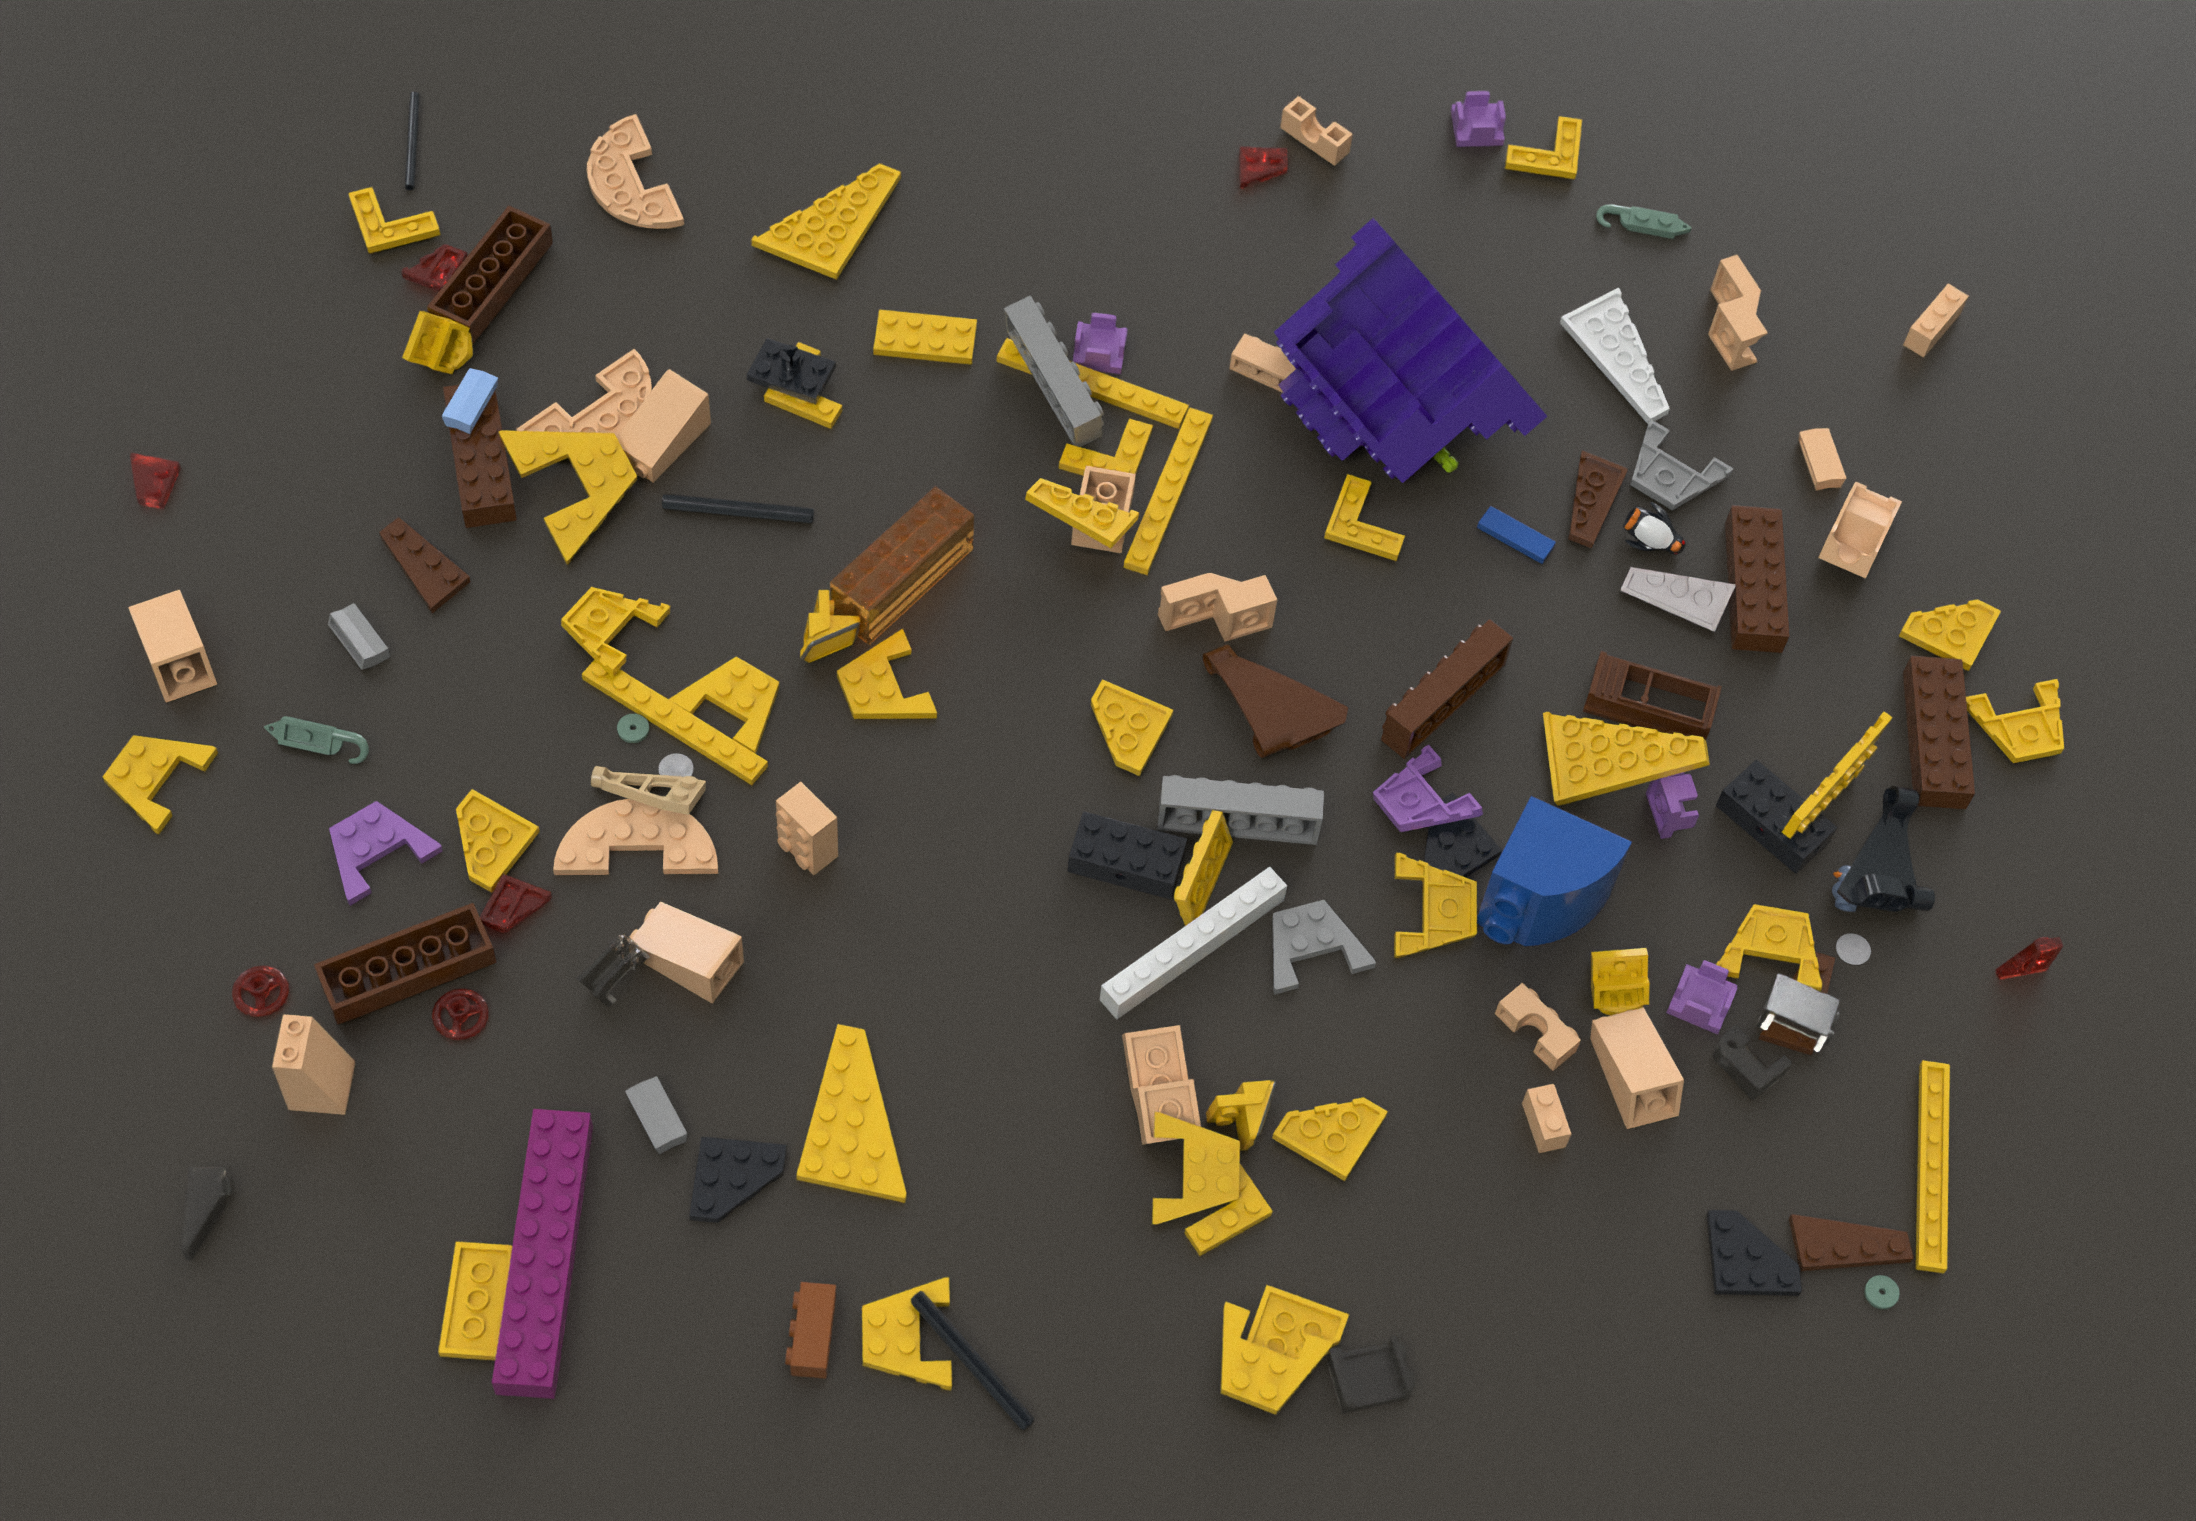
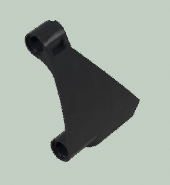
[1837,786,1935,912]

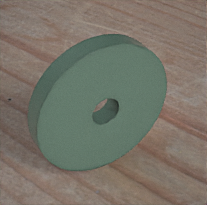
[617,714,649,743]
[1864,1275,1900,1309]

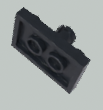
[747,338,836,405]

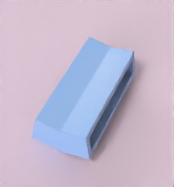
[442,368,498,434]

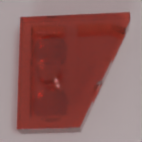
[1239,147,1288,188]
[401,244,467,291]
[130,453,181,509]
[480,874,552,933]
[1995,937,2063,980]

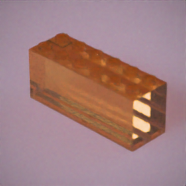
[830,486,974,645]

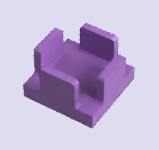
[1451,91,1506,147]
[1073,313,1128,374]
[1646,772,1699,839]
[1666,960,1738,1034]

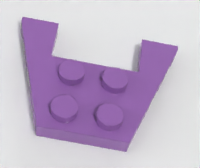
[1373,745,1483,832]
[329,801,443,905]

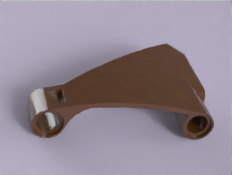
[1202,644,1348,758]

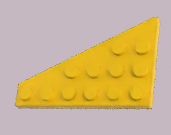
[751,164,901,280]
[1543,712,1710,806]
[796,1024,906,1203]

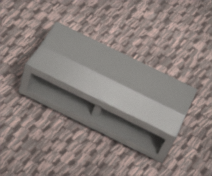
[328,603,390,670]
[625,1076,687,1155]

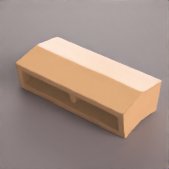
[1798,428,1847,491]

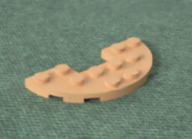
[587,114,684,229]
[516,349,652,437]
[553,799,718,875]

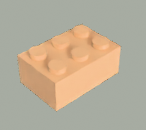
[1071,466,1136,553]
[776,782,838,875]

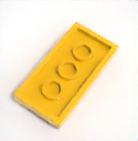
[873,310,977,365]
[1174,810,1233,926]
[438,1242,513,1360]

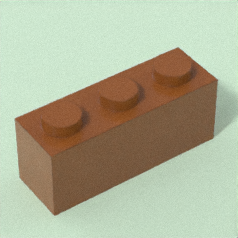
[786,1282,836,1379]

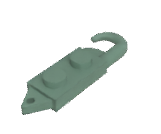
[1596,204,1692,239]
[264,716,369,764]

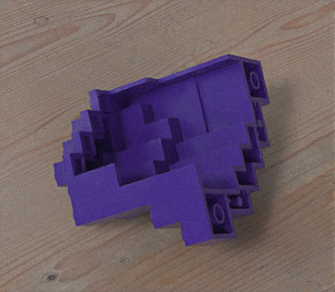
[1274,218,1547,483]

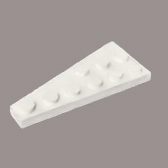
[1560,288,1670,424]

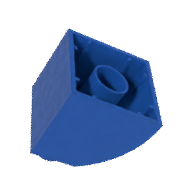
[1477,796,1632,946]

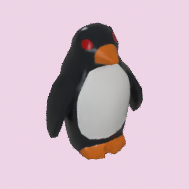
[1623,502,1686,555]

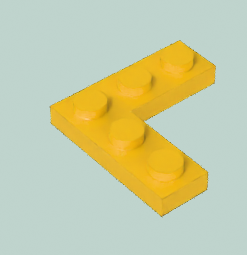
[1505,116,1582,179]
[349,187,440,254]
[764,342,842,429]
[1059,419,1153,476]
[1324,474,1405,561]
[1185,1163,1273,1256]

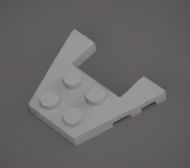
[1630,420,1733,511]
[1272,900,1376,995]

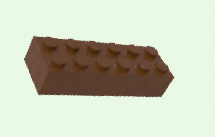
[427,205,553,345]
[443,385,517,528]
[1725,505,1789,653]
[1381,619,1513,760]
[1903,656,1975,809]
[314,903,497,1025]

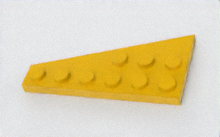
[1782,712,1893,839]

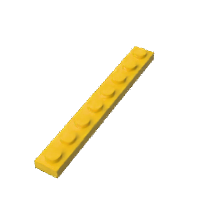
[997,338,1189,429]
[1123,408,1213,576]
[582,660,768,785]
[1916,1060,1950,1274]

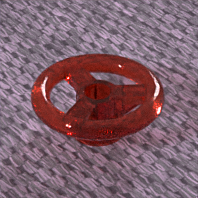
[232,965,289,1017]
[432,989,489,1040]

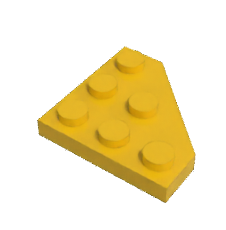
[1899,599,2001,671]
[1091,679,1174,776]
[456,789,540,893]
[1272,1097,1388,1181]
[1247,1285,1349,1360]

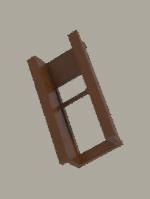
[1583,651,1722,741]

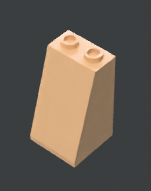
[617,369,711,483]
[128,589,217,703]
[628,902,744,1004]
[1590,1008,1684,1129]
[272,1014,356,1115]

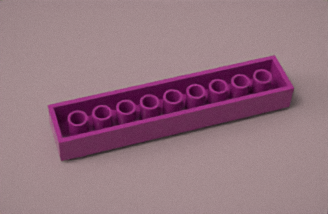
[492,1109,593,1399]

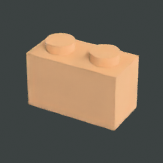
[1522,1084,1571,1153]

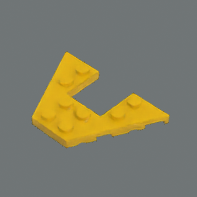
[499,430,637,565]

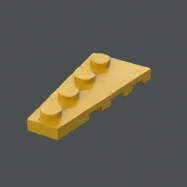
[1025,478,1139,549]

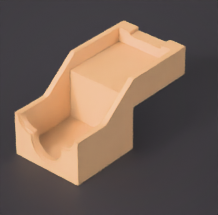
[1708,255,1768,371]
[1818,481,1902,578]
[1158,573,1277,642]
[1122,1025,1201,1145]

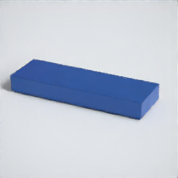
[1477,506,1556,564]

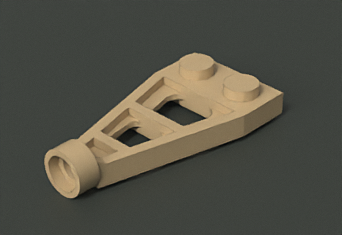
[591,766,706,815]

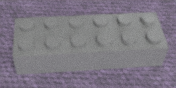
[1004,295,1104,447]
[1157,775,1324,845]

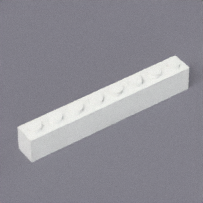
[1100,867,1287,1019]

